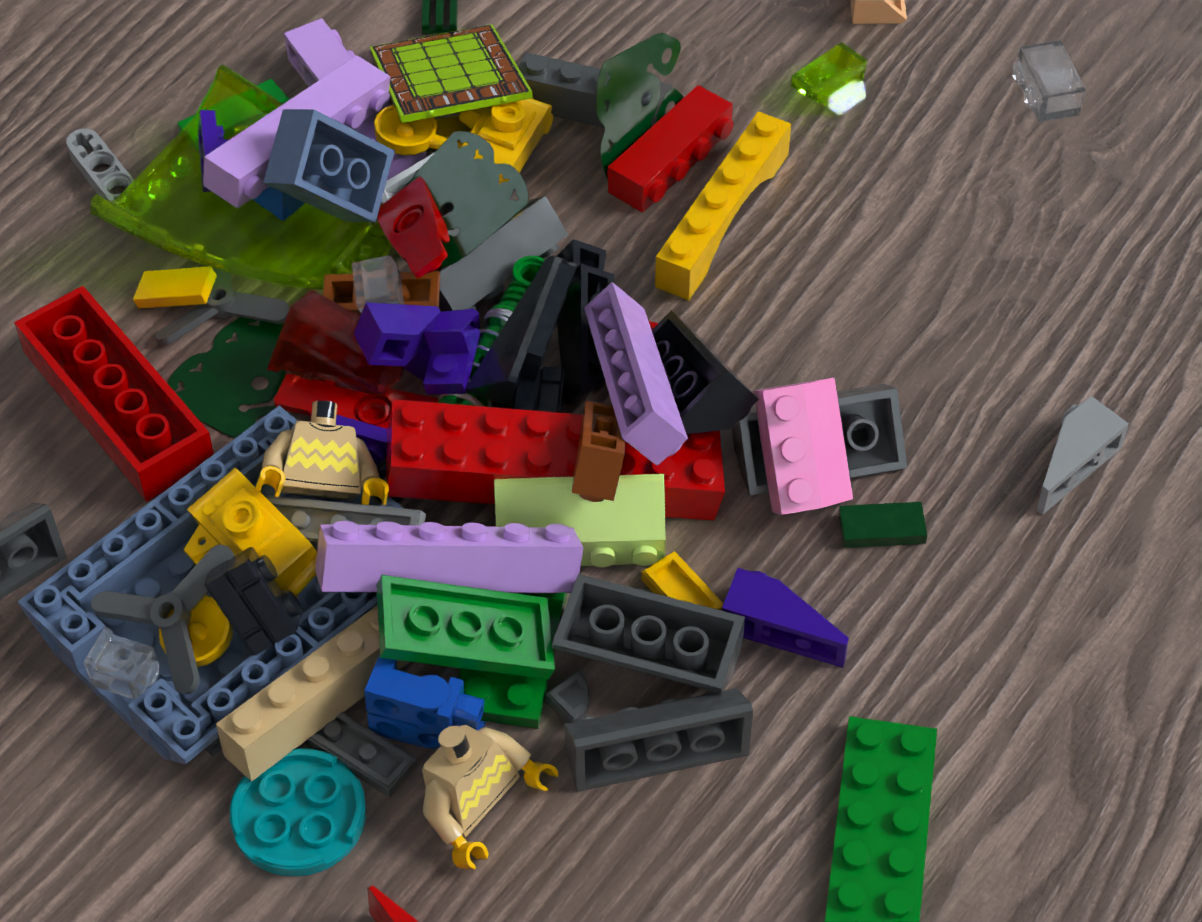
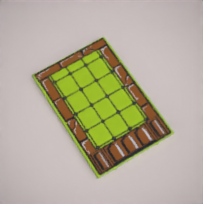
[370,24,533,123]

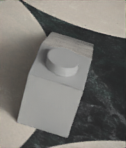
[1036,396,1129,515]

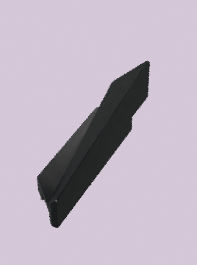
[556,239,614,405]
[466,255,578,406]

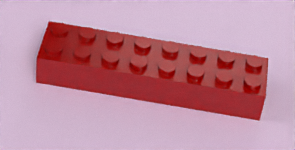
[386,399,725,521]

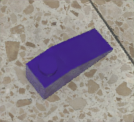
[722,568,849,668]

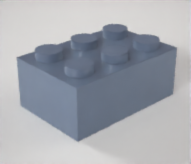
[263,109,394,223]

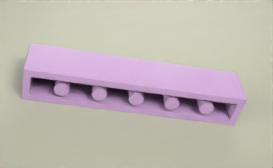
[284,18,426,180]
[203,55,391,209]
[584,282,688,466]
[315,521,584,593]

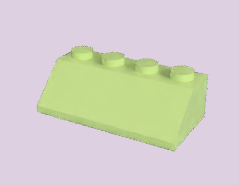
[494,474,666,568]

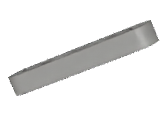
[66,129,154,231]

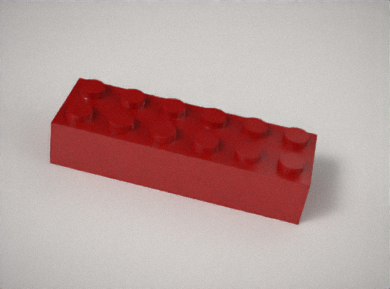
[14,285,214,502]

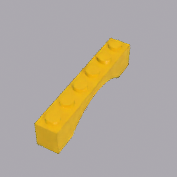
[655,111,791,301]

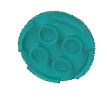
[229,748,367,877]

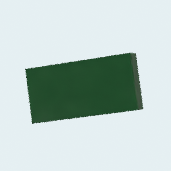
[838,502,927,548]

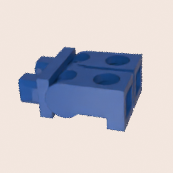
[364,654,485,749]

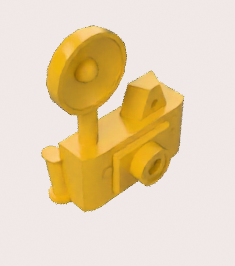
[374,98,554,184]
[159,468,317,667]

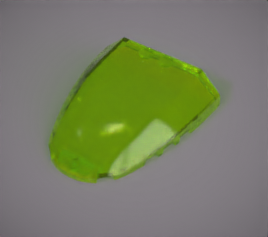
[90,64,392,290]

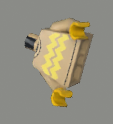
[255,401,389,505]
[422,725,558,869]

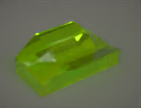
[791,42,867,116]

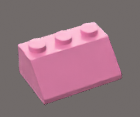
[753,378,853,515]

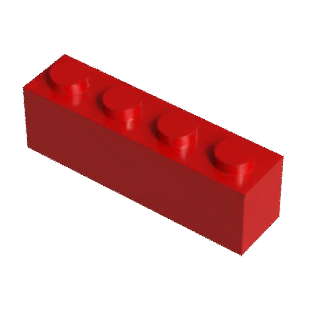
[608,85,734,213]

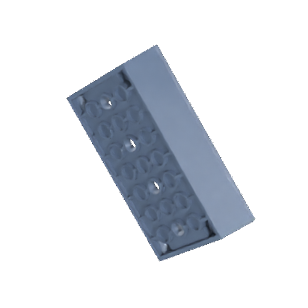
[18,405,404,764]

